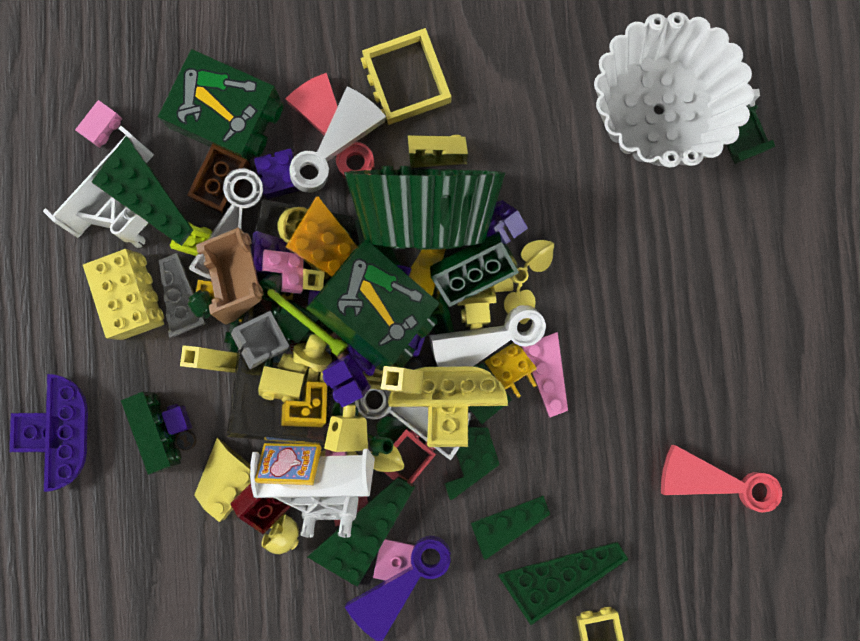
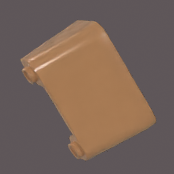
[196,227,264,325]

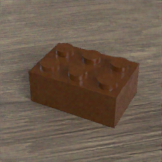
[187,144,251,214]

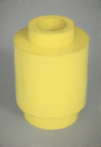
[278,353,309,376]

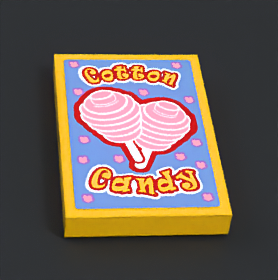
[255,443,322,485]

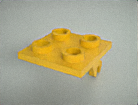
[484,342,537,398]

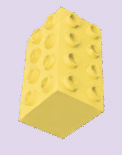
[83,249,164,340]

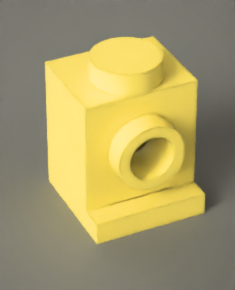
[303,269,325,291]

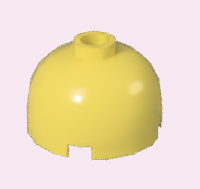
[278,207,308,243]
[261,514,299,554]

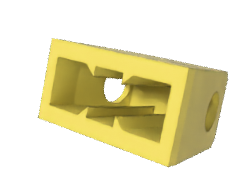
[324,404,368,452]

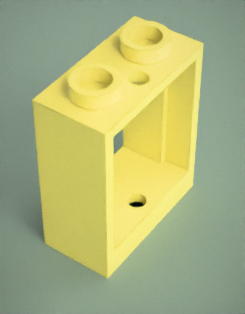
[576,607,624,641]

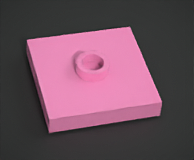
[373,539,414,581]

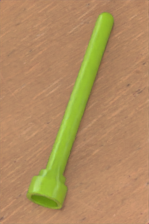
[267,289,348,357]

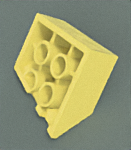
[408,135,468,168]
[194,438,251,522]

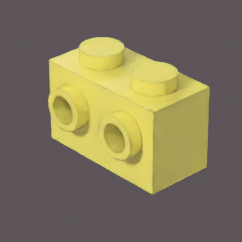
[461,302,491,330]
[258,366,304,402]

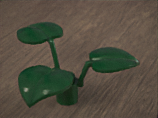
[331,403,407,456]

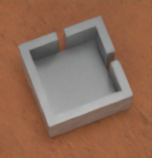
[231,311,290,369]

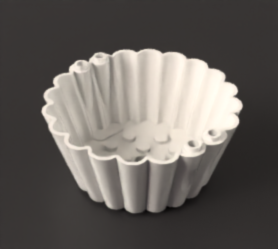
[594,12,754,167]

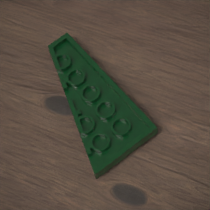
[498,542,628,625]

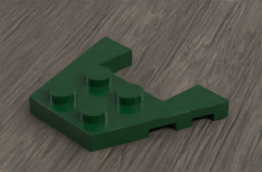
[445,427,500,500]

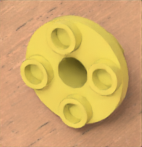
[292,334,332,372]

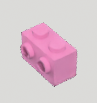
[75,100,122,148]

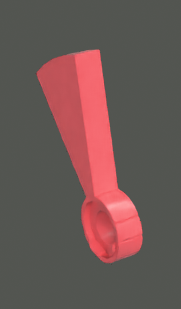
[285,73,375,179]
[661,445,782,513]

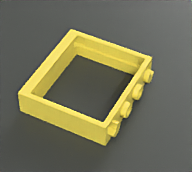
[360,28,451,125]

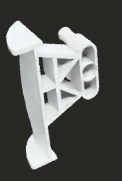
[43,126,154,248]
[250,449,375,538]

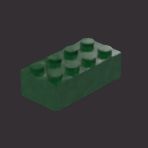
[430,232,519,307]
[121,391,181,475]

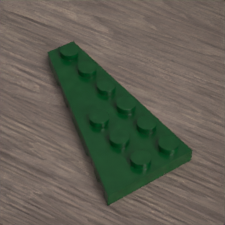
[91,136,193,246]
[307,476,415,587]

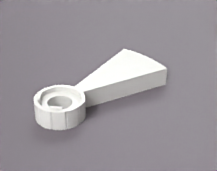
[290,86,386,192]
[189,168,263,279]
[429,305,546,367]
[355,389,471,460]

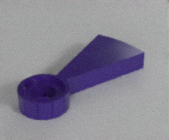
[345,536,451,641]

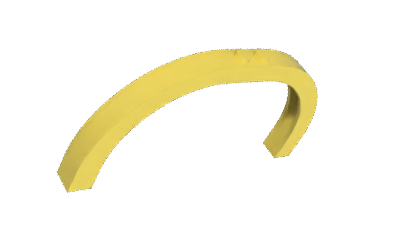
[180,346,424,394]

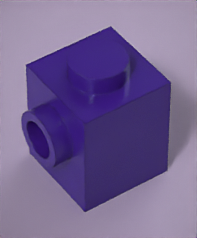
[162,404,192,435]

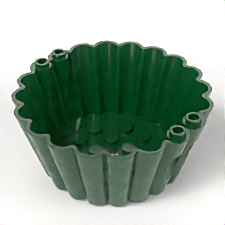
[344,166,506,250]

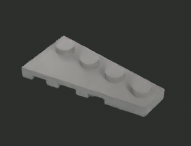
[159,253,206,338]

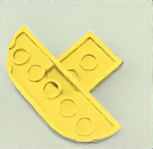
[388,366,508,447]

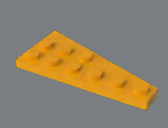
[286,197,357,277]

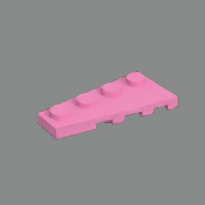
[521,332,568,418]

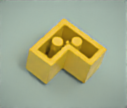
[281,382,327,428]

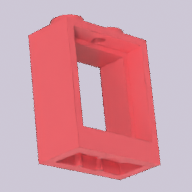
[384,429,436,483]

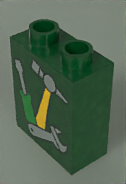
[157,49,284,162]
[306,239,439,371]

